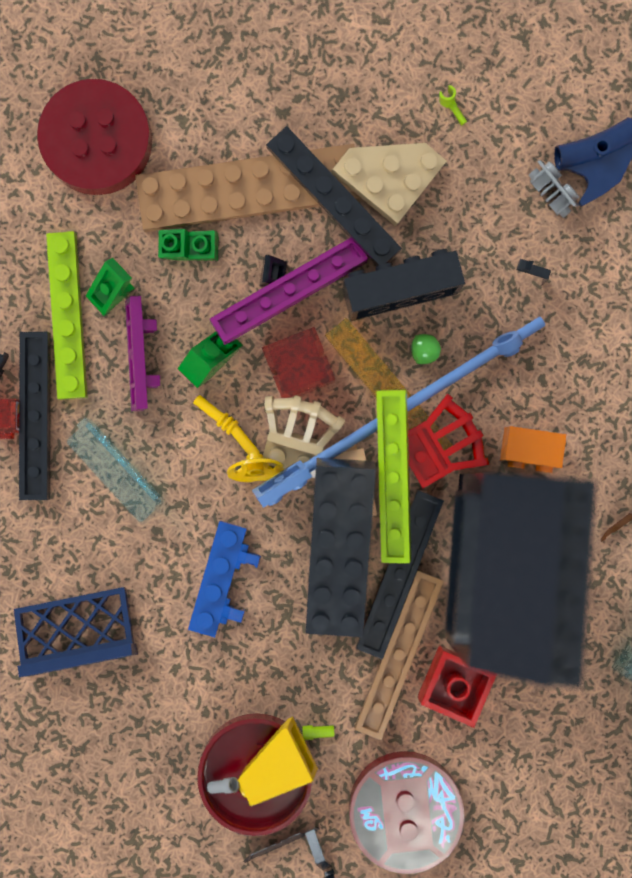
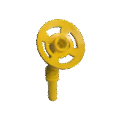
[193,395,284,482]

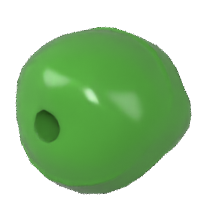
[411,334,441,365]

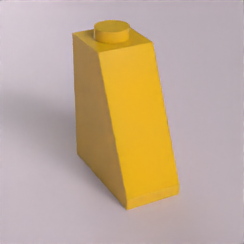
[238,717,318,806]

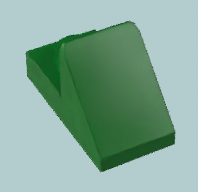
[86,258,135,316]

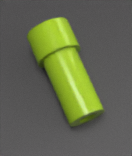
[302,725,334,740]

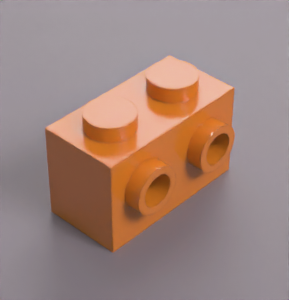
[500,426,567,473]

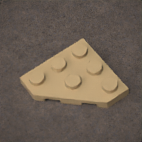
[331,143,446,226]

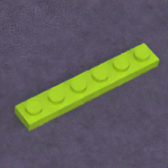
[46,231,88,400]
[376,390,411,563]

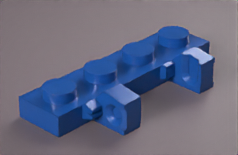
[188,521,261,638]

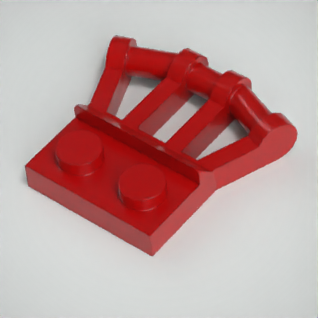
[408,393,489,488]

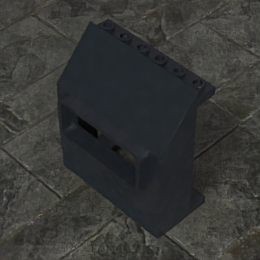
[445,473,597,688]

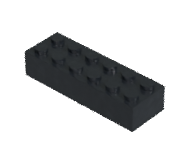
[305,458,376,637]

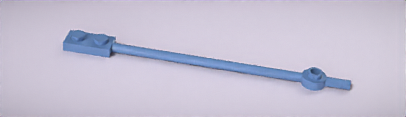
[252,317,545,508]

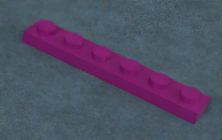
[210,238,368,345]

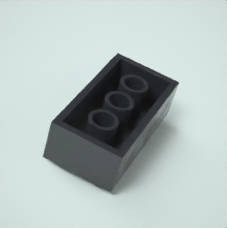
[342,249,466,321]

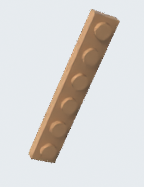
[354,570,444,740]

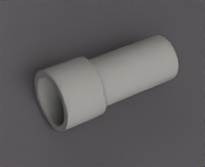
[207,777,239,794]

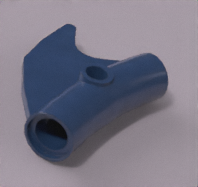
[554,117,632,206]

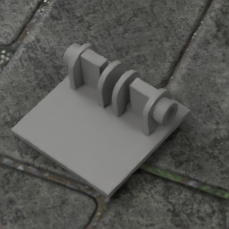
[528,160,579,218]

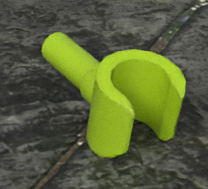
[439,85,467,126]

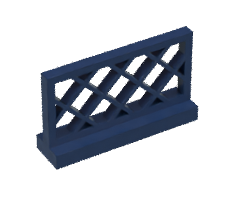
[14,587,138,678]

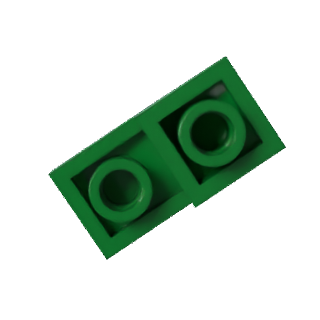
[158,229,219,261]

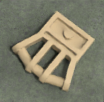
[263,395,345,478]

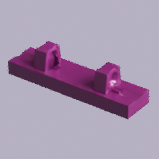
[125,296,161,411]

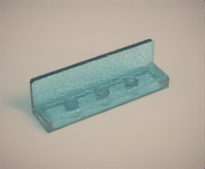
[67,418,165,522]

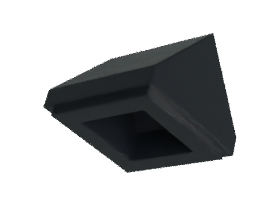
[260,255,287,287]

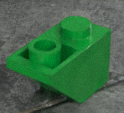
[178,331,243,388]

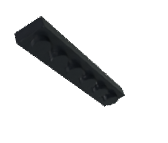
[266,126,402,266]
[19,332,51,500]
[356,490,444,659]

